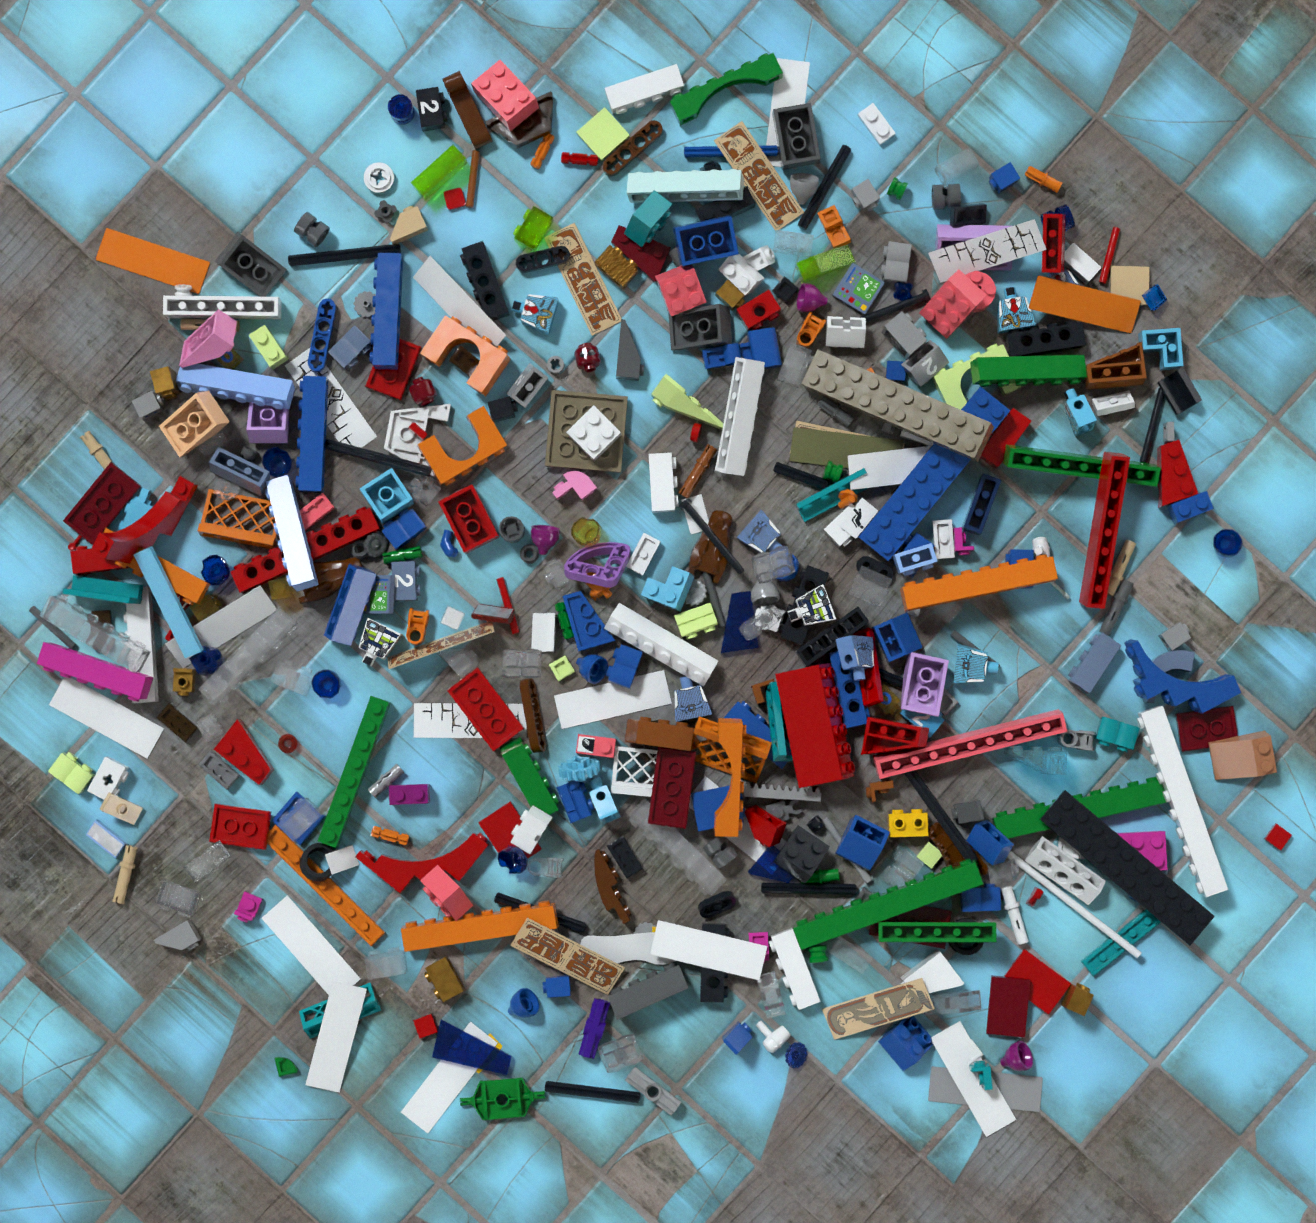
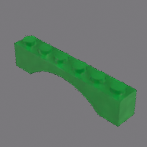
[670,53,783,126]

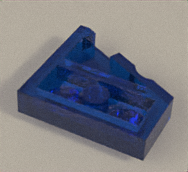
[747,846,794,883]

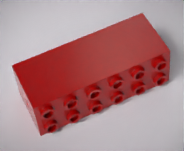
[775,663,855,788]

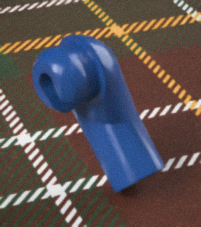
[440,529,458,557]

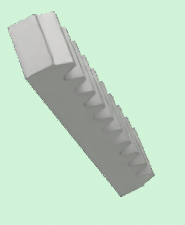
[743,783,821,801]

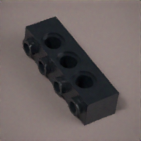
[460,241,510,321]
[1004,320,1086,357]
[778,565,829,646]
[795,606,869,667]
[700,923,729,1003]

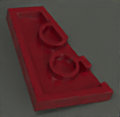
[611,225,671,283]

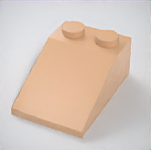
[159,391,230,457]

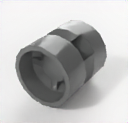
[931,184,961,210]
[294,212,330,247]
[499,516,525,543]
[703,836,738,869]

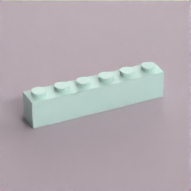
[627,169,744,203]

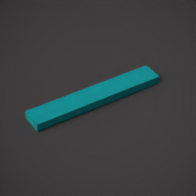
[1081,909,1161,977]

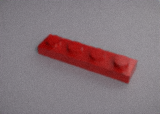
[853,628,884,707]

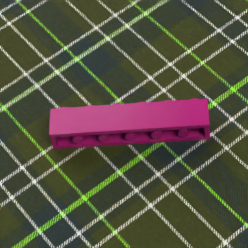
[37,642,154,702]

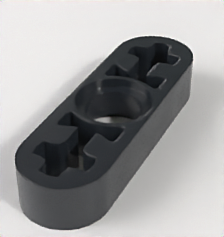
[516,246,570,273]

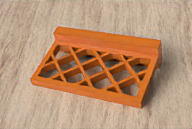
[197,489,277,549]
[691,716,772,783]

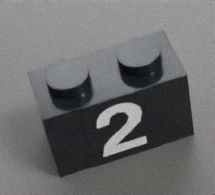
[416,87,448,132]

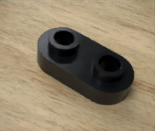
[856,556,893,584]
[698,891,736,918]

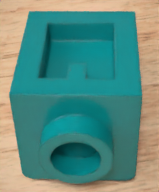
[969,1061,993,1090]

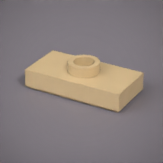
[100,792,143,825]

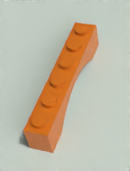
[714,718,746,837]

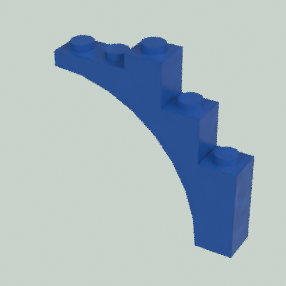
[1124,639,1241,713]

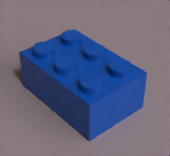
[673,215,739,266]

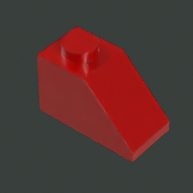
[745,805,787,847]

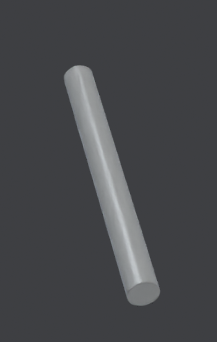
[822,817,872,884]

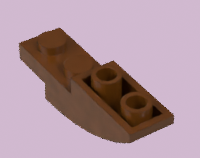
[594,849,632,924]

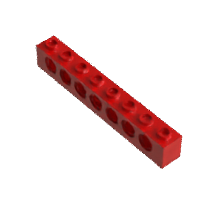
[230,506,381,594]

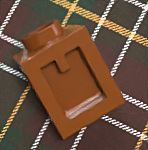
[866,780,894,802]

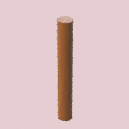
[466,150,480,208]

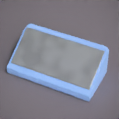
[86,820,128,859]

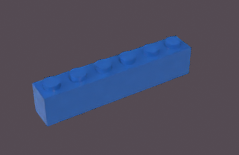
[370,253,403,370]
[295,376,329,493]

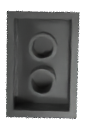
[772,103,821,170]

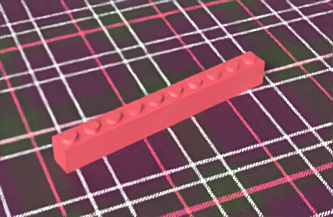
[873,709,1067,779]

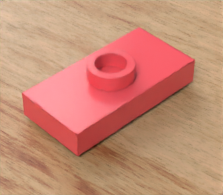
[300,493,335,531]

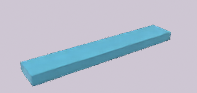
[134,546,204,658]

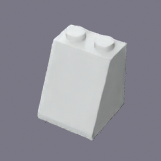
[900,950,964,993]

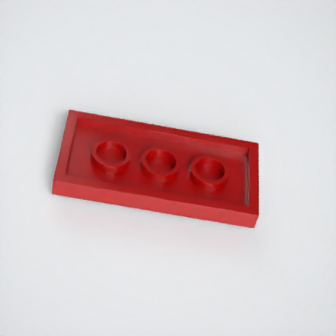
[447,667,524,752]

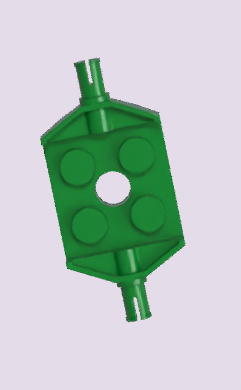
[460,1077,545,1120]

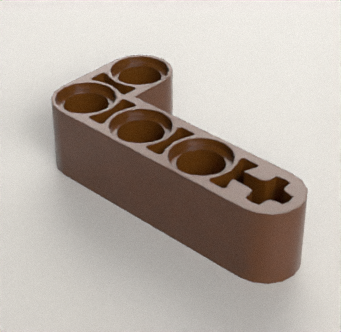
[442,71,493,150]

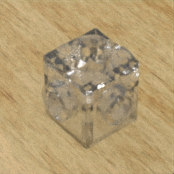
[408,475,441,506]

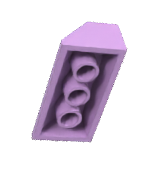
[935,224,1013,271]

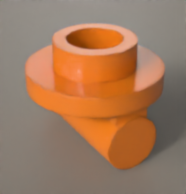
[838,489,858,509]

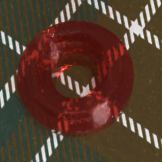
[278,734,298,753]

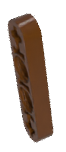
[603,120,663,176]
[520,678,546,753]

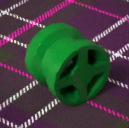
[887,177,908,200]
[822,460,843,483]
[808,945,828,963]

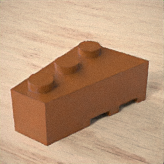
[1085,342,1146,390]
[625,717,694,751]

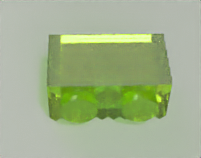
[513,206,554,252]

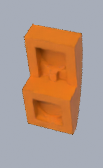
[817,205,851,250]

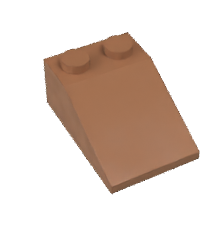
[1208,730,1277,780]

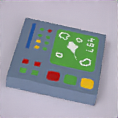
[832,263,885,315]
[363,575,395,614]

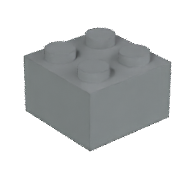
[882,311,927,360]

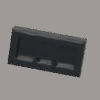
[950,203,987,226]
[607,836,643,879]

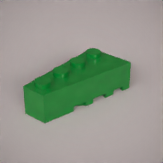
[500,736,560,815]

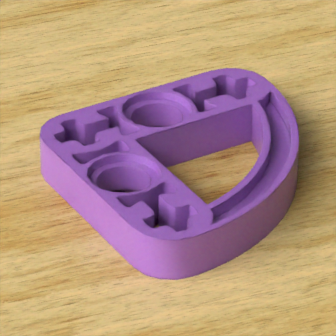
[564,542,631,588]

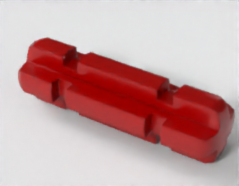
[561,152,598,166]

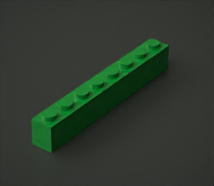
[1003,444,1161,487]
[318,696,391,848]

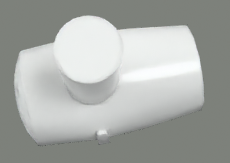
[1032,537,1050,560]
[756,1021,791,1053]

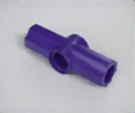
[579,998,610,1059]

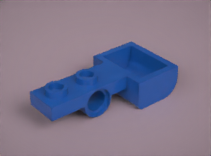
[702,327,782,370]

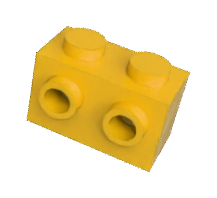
[887,809,928,837]

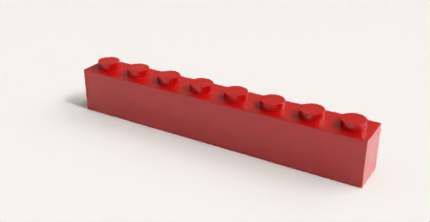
[1079,452,1130,609]

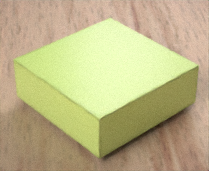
[549,655,575,681]
[916,842,942,869]

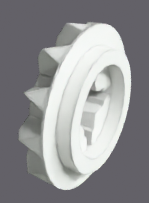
[364,162,394,193]

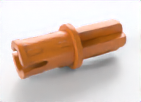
[1025,166,1062,193]

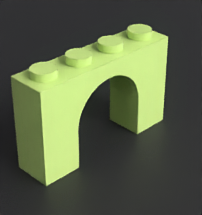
[932,343,1022,410]

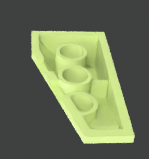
[651,374,723,430]

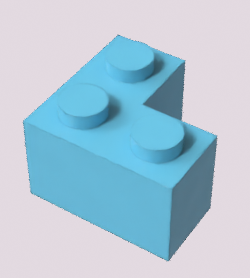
[1138,328,1183,370]
[641,566,695,612]

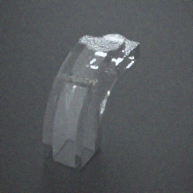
[920,990,981,1015]

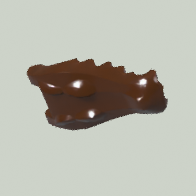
[688,510,732,584]
[299,557,362,604]
[928,822,990,875]

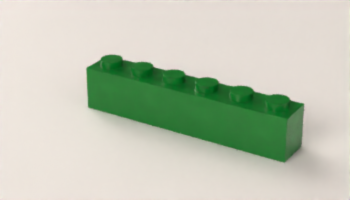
[970,355,1087,387]
[879,922,997,943]

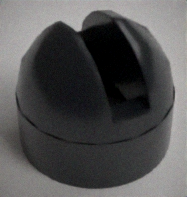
[806,815,823,831]

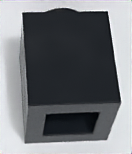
[488,396,518,423]

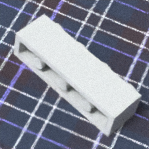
[605,64,684,114]
[768,928,820,1010]

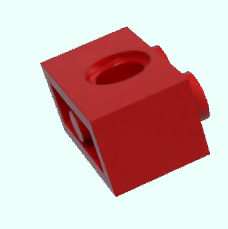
[736,290,781,331]

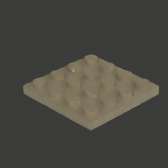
[545,390,628,473]

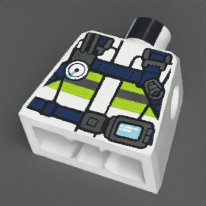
[787,585,836,626]
[359,618,403,666]

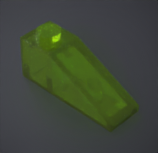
[795,244,855,283]

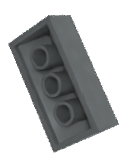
[608,962,688,1020]

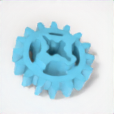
[558,756,601,782]

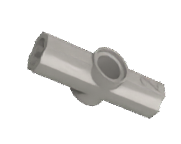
[625,1067,681,1116]

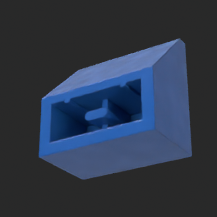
[872,613,923,663]
[835,815,890,871]
[878,1016,933,1071]

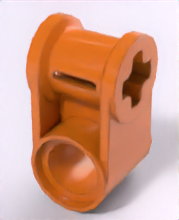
[796,312,827,350]
[406,608,430,646]

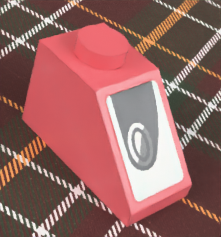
[576,734,616,758]

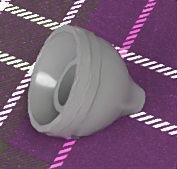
[790,173,819,204]
[751,575,780,606]

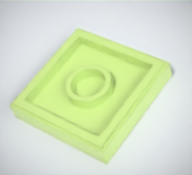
[576,107,630,161]

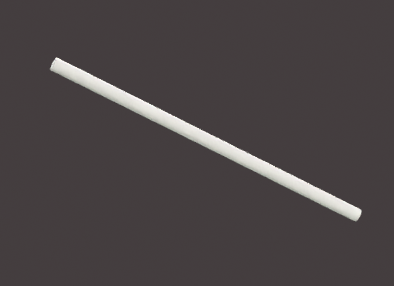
[1007,851,1142,958]

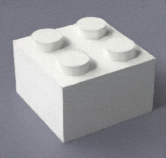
[566,405,621,461]

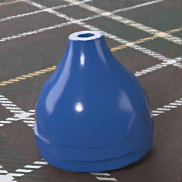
[576,654,608,684]
[508,988,539,1018]

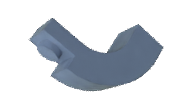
[1143,650,1195,704]

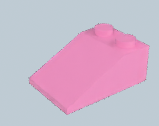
[179,309,237,368]

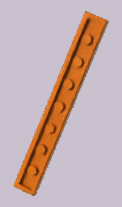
[267,825,385,946]

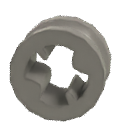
[547,356,564,374]

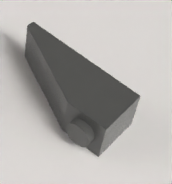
[616,319,644,381]

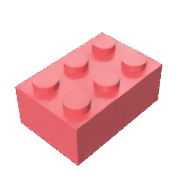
[471,60,539,132]
[919,269,987,339]

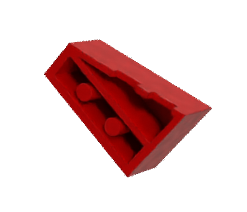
[1157,440,1198,508]
[861,717,929,755]
[214,719,274,785]

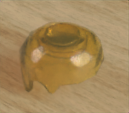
[571,517,602,547]

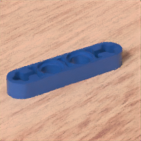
[308,299,337,372]

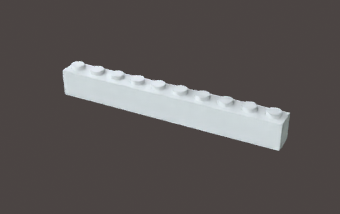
[1137,706,1228,897]

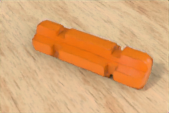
[530,134,554,169]
[371,826,409,846]

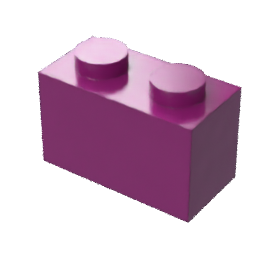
[389,784,430,805]

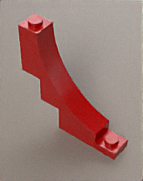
[91,476,198,564]
[355,832,489,893]

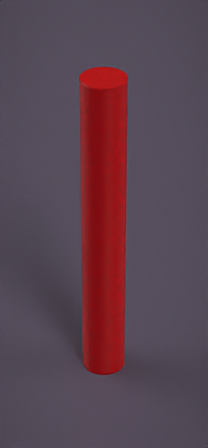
[1099,227,1120,284]
[496,577,520,634]

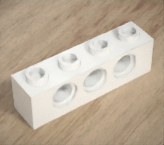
[1025,836,1106,905]

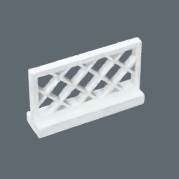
[611,746,657,797]

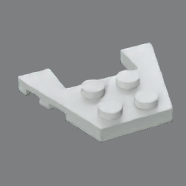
[384,404,451,478]

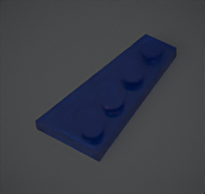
[432,1019,512,1075]

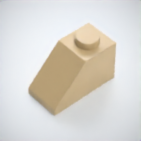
[390,206,428,244]

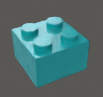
[624,190,672,247]

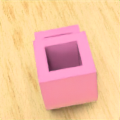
[552,471,597,501]

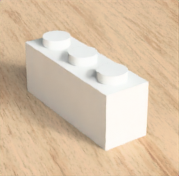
[649,453,679,513]

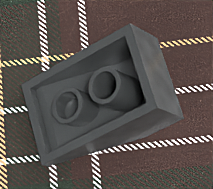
[215,232,287,297]
[668,304,732,351]

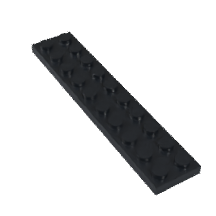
[1039,790,1215,946]

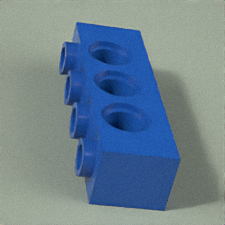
[828,651,870,728]

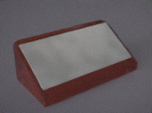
[471,604,515,624]

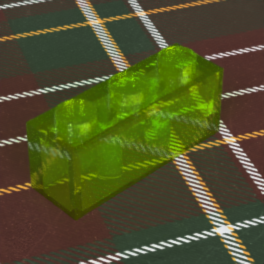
[411,144,467,201]

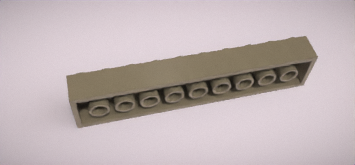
[802,349,994,462]

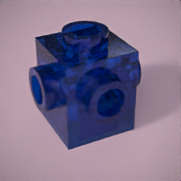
[189,645,224,676]

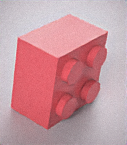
[655,264,707,316]
[420,865,473,921]

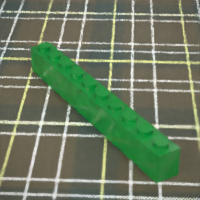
[991,776,1166,838]
[793,858,984,950]

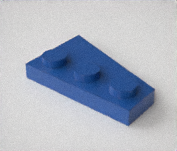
[562,591,615,651]

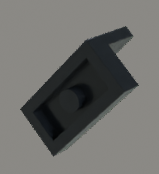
[1157,367,1202,415]

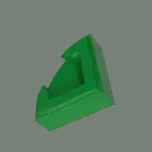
[274,1057,299,1077]

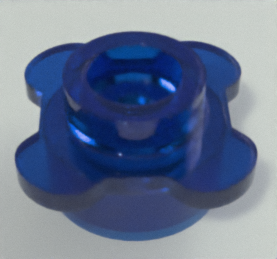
[893,281,913,301]

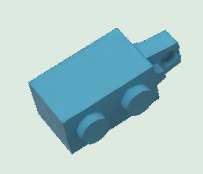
[118,488,153,531]

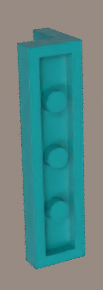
[795,468,871,522]
[62,576,143,604]
[765,682,793,761]
[299,982,381,1039]

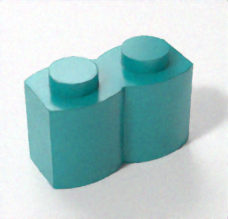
[1095,716,1140,753]

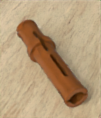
[678,444,718,498]

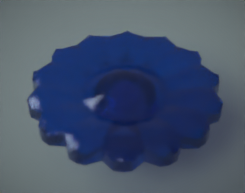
[785,1042,808,1069]

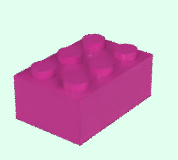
[1117,831,1168,870]

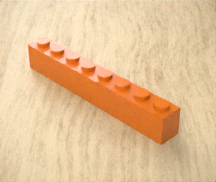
[900,554,1058,612]
[401,901,558,952]

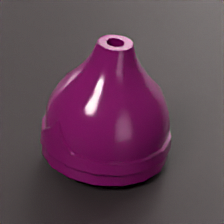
[797,283,828,312]
[531,525,560,555]
[1000,1041,1033,1071]

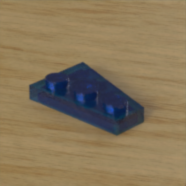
[721,591,759,653]

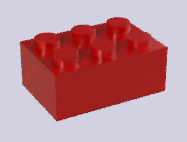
[438,484,499,554]

